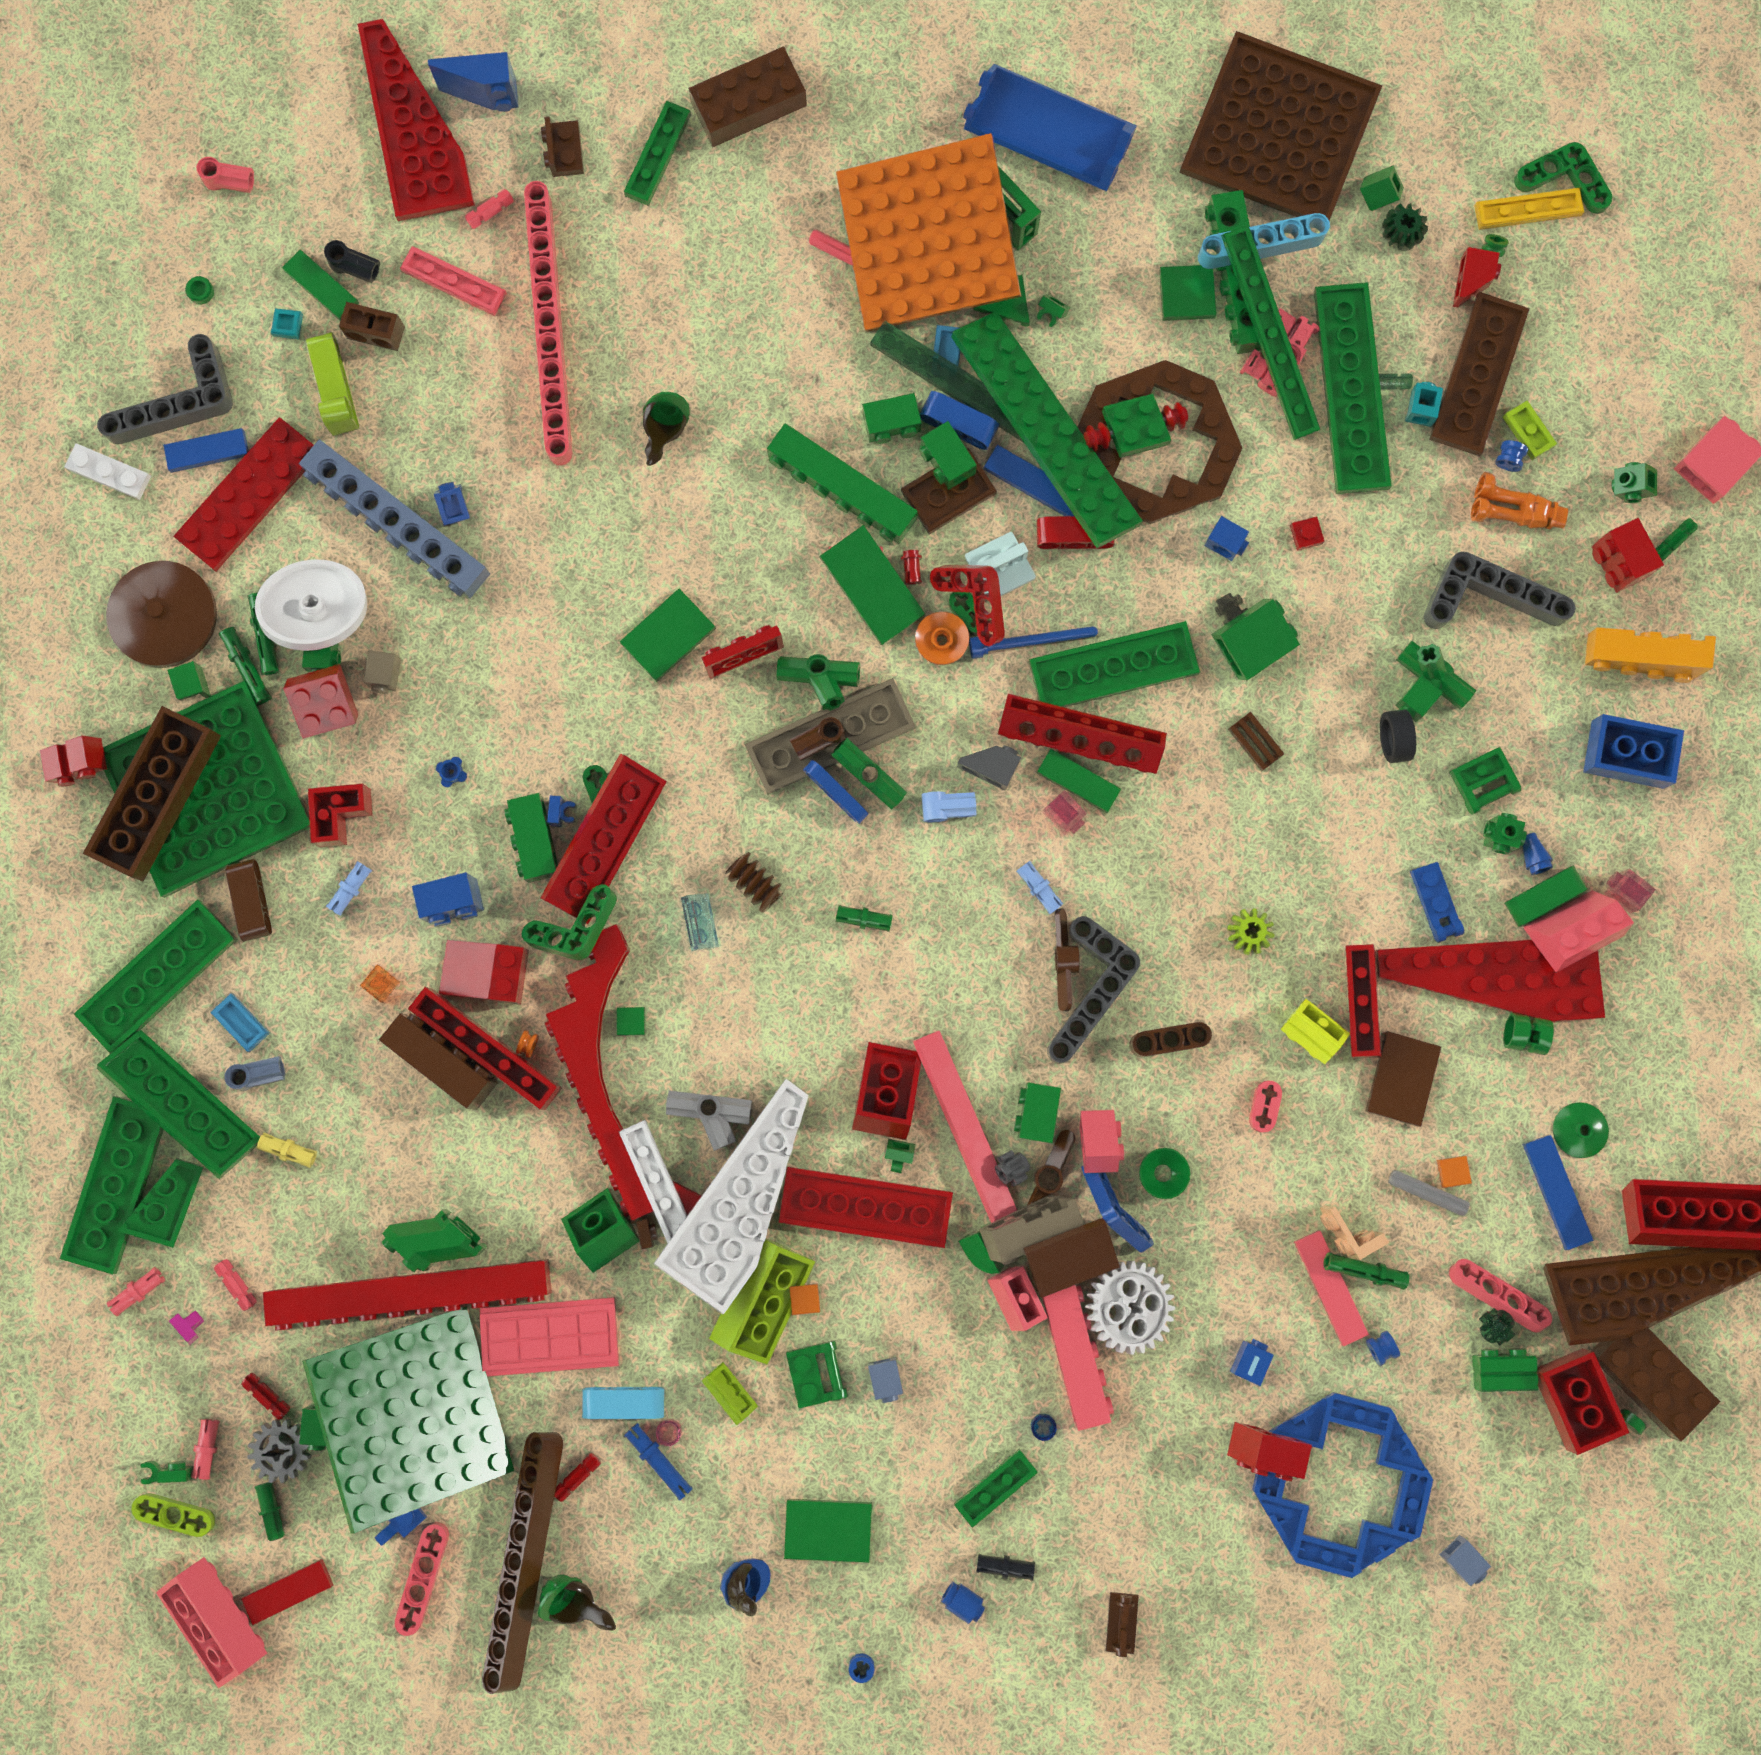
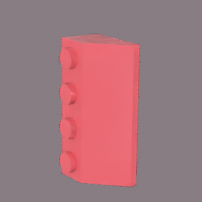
[156,1557,267,1689]

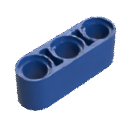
[919,391,999,450]

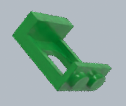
[998,166,1041,251]

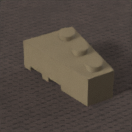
[979,1195,1084,1265]

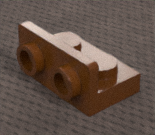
[541,116,584,177]

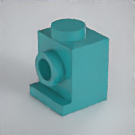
[1405,382,1443,427]

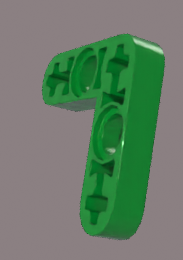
[1514,142,1613,214]
[522,884,617,960]

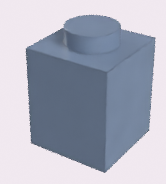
[868,1357,903,1403]
[1439,1535,1491,1586]

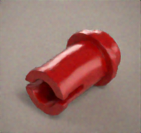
[901,550,922,585]

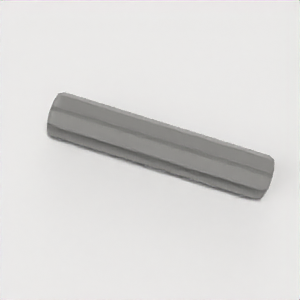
[1388,1170,1470,1216]

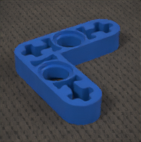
[1081,1166,1154,1253]

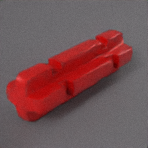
[241,1372,290,1420]
[554,1453,601,1502]

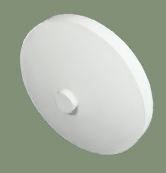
[255,559,367,651]

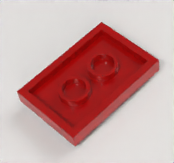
[701,625,784,679]

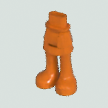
[1471,472,1568,530]

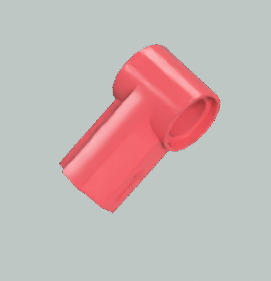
[196,157,254,193]

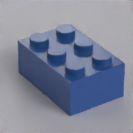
[1583,714,1684,789]

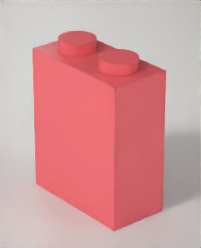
[1673,416,1761,504]

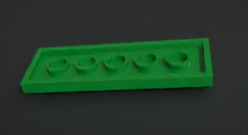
[1029,621,1200,707]
[74,899,237,1054]
[97,1029,260,1180]
[59,1096,164,1275]

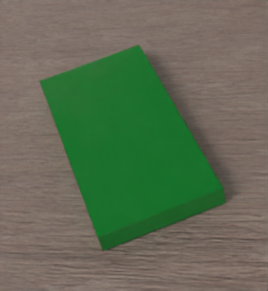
[819,525,925,645]

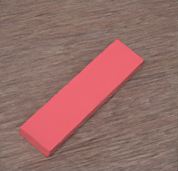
[400,246,507,316]
[1294,1230,1369,1346]

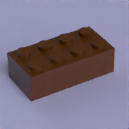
[688,46,807,148]
[379,1013,498,1110]
[1591,1328,1721,1442]

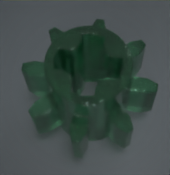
[1479,1308,1516,1346]

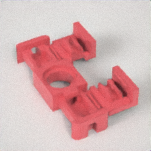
[1239,308,1320,397]

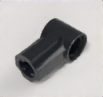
[324,240,380,284]

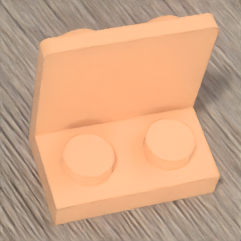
[1320,1205,1389,1260]

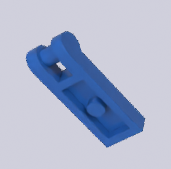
[1410,862,1465,943]

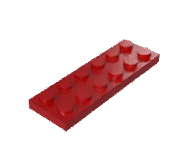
[173,417,314,572]
[540,754,667,924]
[779,1167,953,1248]

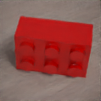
[1537,1348,1630,1455]

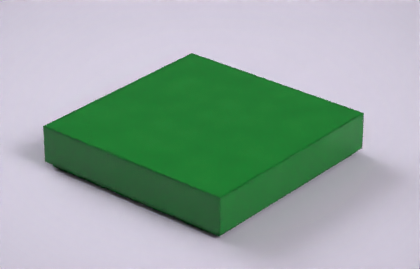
[1159,265,1216,321]

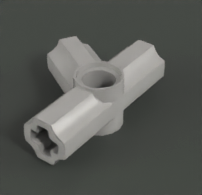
[666,1090,752,1151]

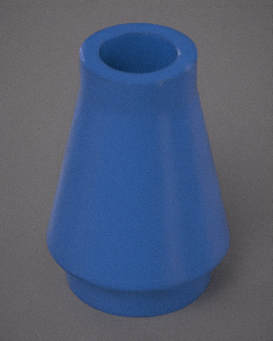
[1522,833,1553,875]

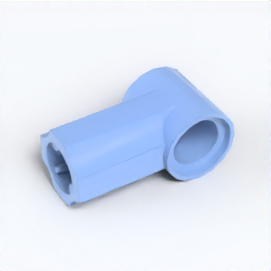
[921,791,977,823]

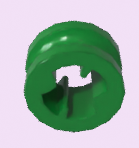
[1481,234,1509,257]

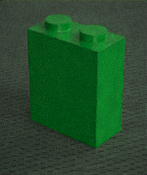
[1211,599,1300,681]

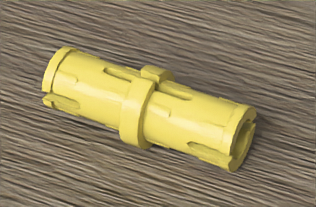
[257,1132,317,1168]

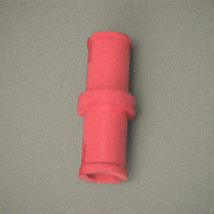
[107,1267,165,1316]
[191,1419,220,1480]

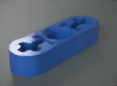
[803,760,868,824]

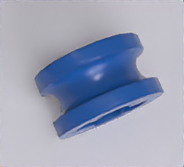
[849,1653,874,1683]

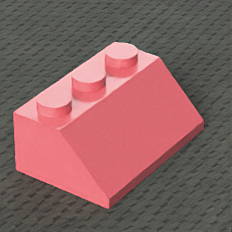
[1524,890,1634,972]

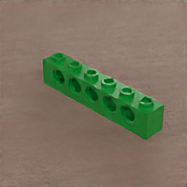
[1205,190,1262,354]

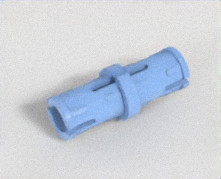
[326,861,372,916]
[1016,861,1064,914]

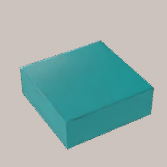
[271,308,303,340]

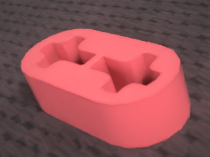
[1249,1080,1282,1133]

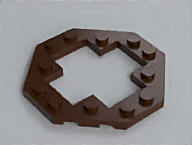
[1077,360,1243,524]

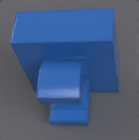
[547,795,577,827]

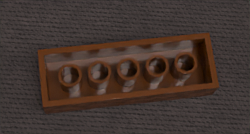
[83,706,221,882]

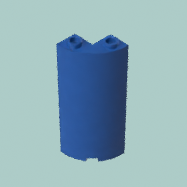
[963,64,1137,191]

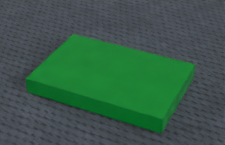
[620,588,716,682]
[784,1499,872,1563]

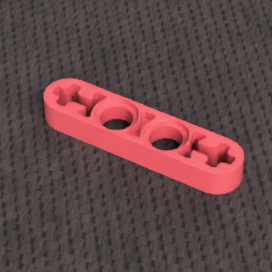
[1449,1259,1552,1333]
[395,1522,449,1636]

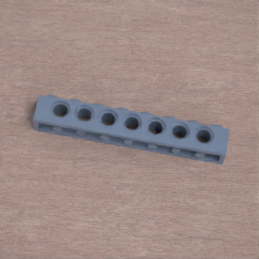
[299,439,490,598]

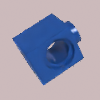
[1204,516,1249,561]

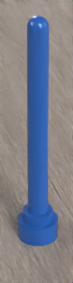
[969,626,1098,659]

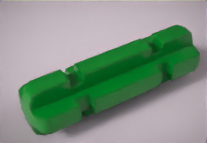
[1655,518,1698,562]

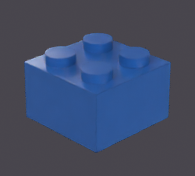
[412,872,484,927]

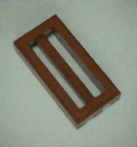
[1228,712,1284,771]

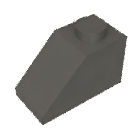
[957,745,1021,791]

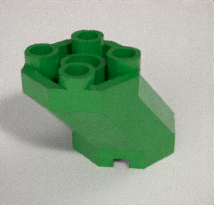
[381,1209,487,1272]

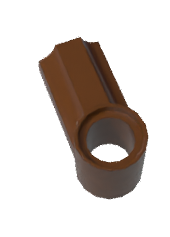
[790,717,845,761]

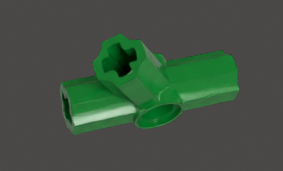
[1396,641,1477,710]
[776,654,861,711]

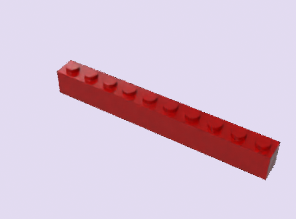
[263,1259,552,1331]

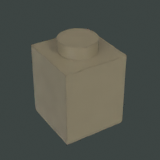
[363,650,401,694]

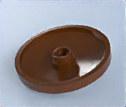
[106,561,217,668]

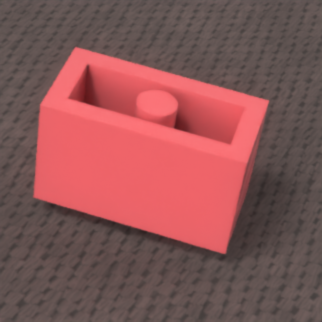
[1079,1110,1124,1173]
[987,1266,1048,1331]

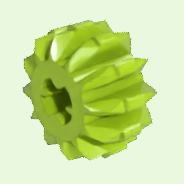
[1227,908,1275,955]

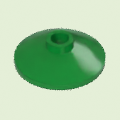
[1553,1102,1609,1158]

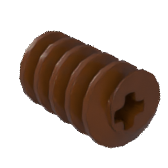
[725,852,784,913]

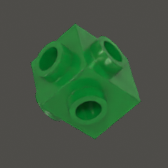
[1611,462,1657,504]
[1483,813,1527,855]

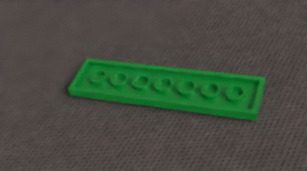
[1314,282,1392,494]

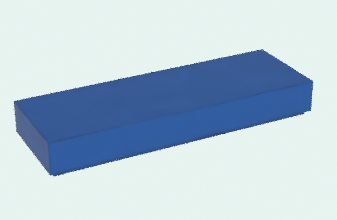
[164,428,249,473]

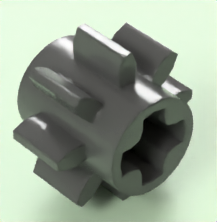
[995,1150,1030,1187]

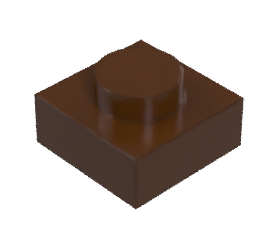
[636,1219,658,1250]

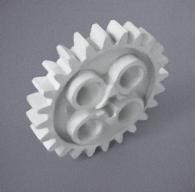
[1085,1261,1175,1355]

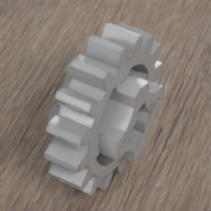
[247,1419,312,1483]

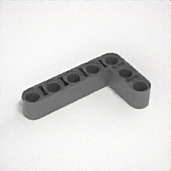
[97,334,233,444]
[1424,551,1576,629]
[1047,916,1140,1064]

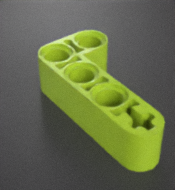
[306,332,359,436]

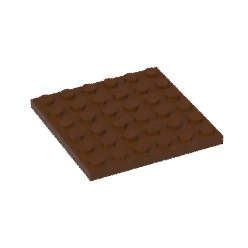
[1179,31,1383,221]

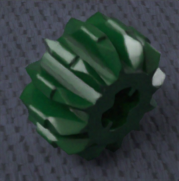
[1382,203,1428,250]

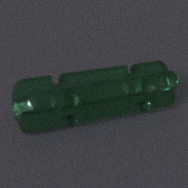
[1379,373,1413,390]

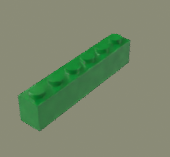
[767,423,918,544]

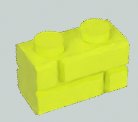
[1281,999,1350,1064]

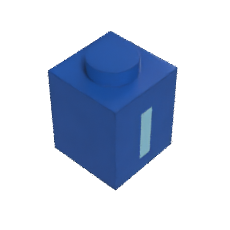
[1230,1339,1274,1386]

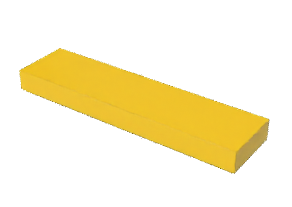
[1474,188,1584,230]

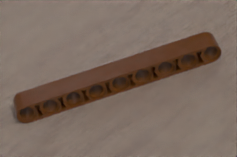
[482,1432,563,1694]

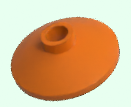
[915,612,969,665]

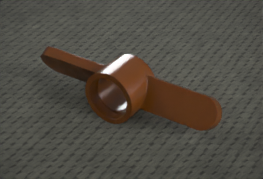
[1055,908,1080,1011]
[1027,1130,1076,1205]

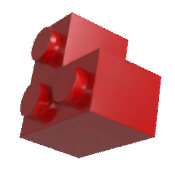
[308,783,373,848]
[1227,1422,1312,1482]

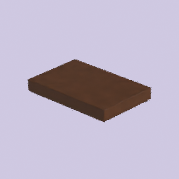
[901,448,997,535]
[1365,1031,1441,1127]
[1023,1218,1120,1298]

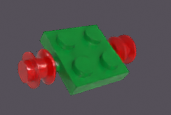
[1083,394,1188,458]

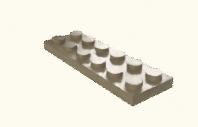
[745,678,916,795]

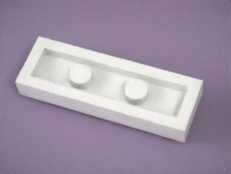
[64,444,151,500]

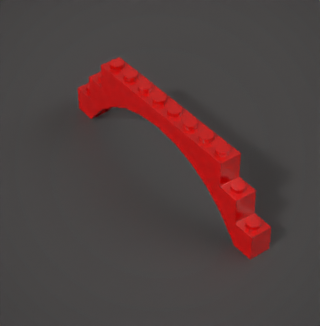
[545,924,702,1221]

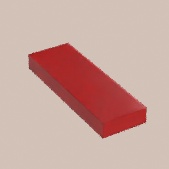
[241,1559,334,1626]

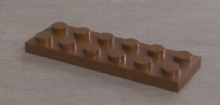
[1429,292,1530,456]

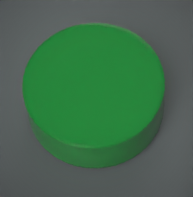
[185,276,214,305]
[1620,1408,1647,1435]

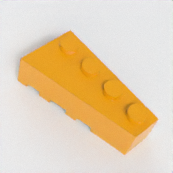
[1585,627,1716,683]

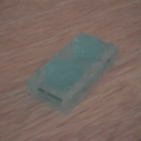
[681,893,719,951]

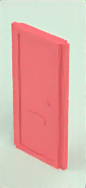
[480,1297,619,1376]

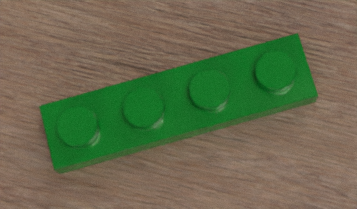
[624,100,691,206]

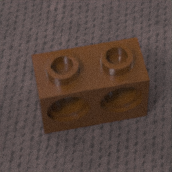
[339,302,405,351]

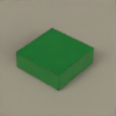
[617,1007,645,1036]

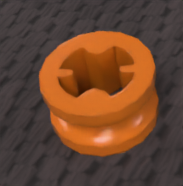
[516,1030,539,1058]

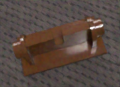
[1106,1592,1139,1657]

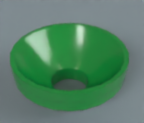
[1139,1148,1191,1199]

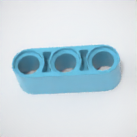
[582,1387,664,1419]

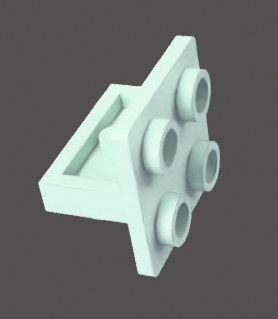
[965,532,1036,596]

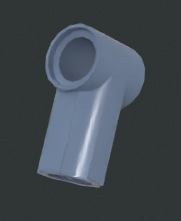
[225,1056,285,1091]

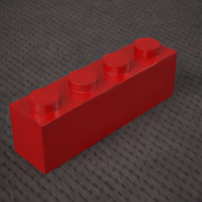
[1345,944,1381,1059]

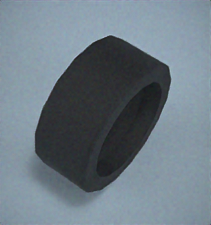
[1380,709,1417,763]

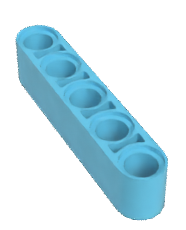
[1198,213,1330,269]

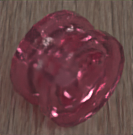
[656,1419,682,1446]

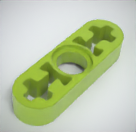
[131,1493,215,1537]

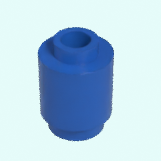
[941,1582,985,1624]

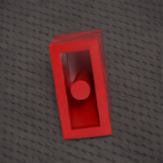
[1453,247,1502,308]

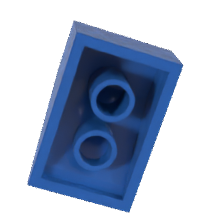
[428,52,519,112]

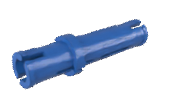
[624,1423,693,1501]

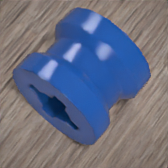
[1495,440,1528,472]
[1366,1331,1400,1366]

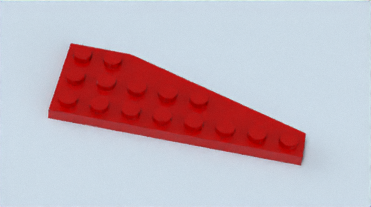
[357,19,475,222]
[1375,940,1605,1022]

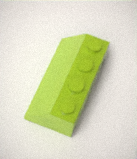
[709,1238,816,1365]

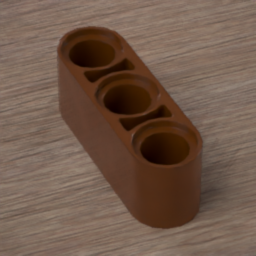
[226,859,272,942]
[1129,1022,1212,1057]

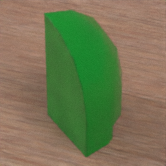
[958,1222,1004,1274]

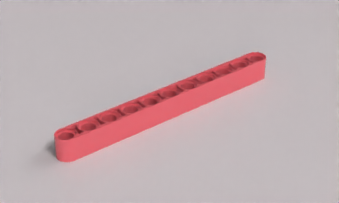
[524,181,573,466]

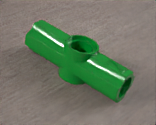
[831,737,907,810]

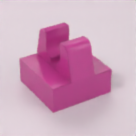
[169,1310,204,1345]

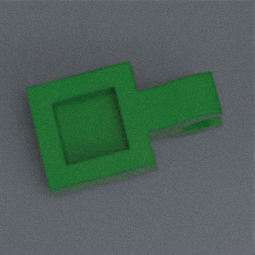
[141,1460,193,1484]

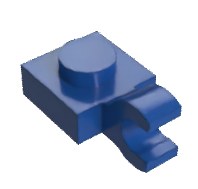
[374,1508,427,1546]

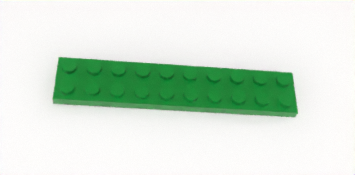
[951,311,1143,548]

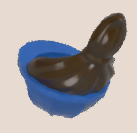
[720,1558,771,1616]

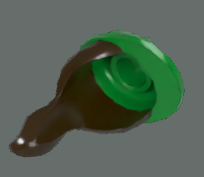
[643,392,690,466]
[538,1574,616,1631]

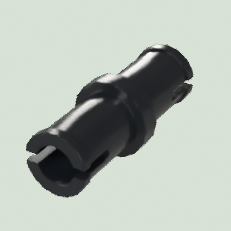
[976,1554,1035,1581]

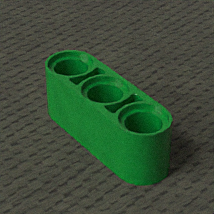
[1504,865,1588,927]

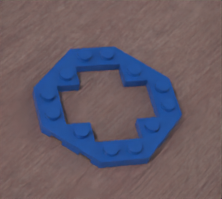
[1252,1392,1433,1578]

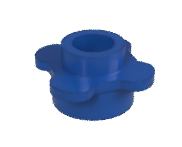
[436,757,467,788]

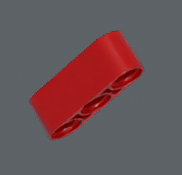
[1037,516,1115,549]

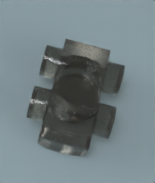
[1215,593,1248,625]

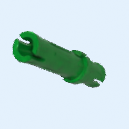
[247,593,279,675]
[219,627,272,706]
[1323,1252,1410,1290]

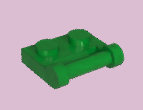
[1449,747,1521,815]
[786,1340,848,1409]

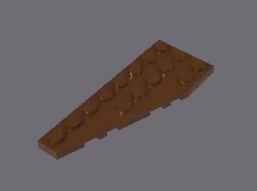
[1543,1247,1761,1346]

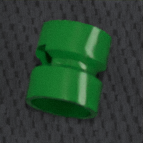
[1503,1013,1554,1055]

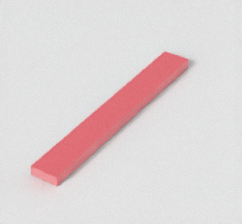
[913,1030,1017,1223]

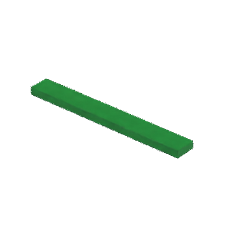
[1221,224,1321,440]

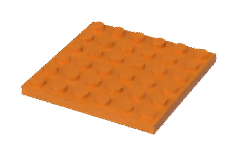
[836,133,1021,332]

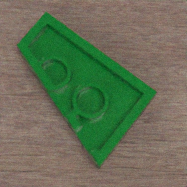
[118,1158,204,1248]

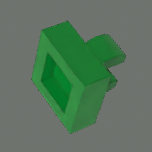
[1037,294,1071,327]
[885,1138,916,1173]

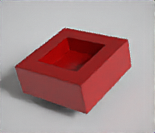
[1290,517,1325,551]

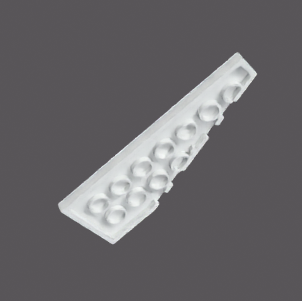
[654,1079,809,1314]

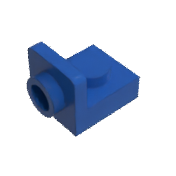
[434,482,470,526]

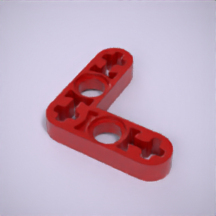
[930,565,1005,646]

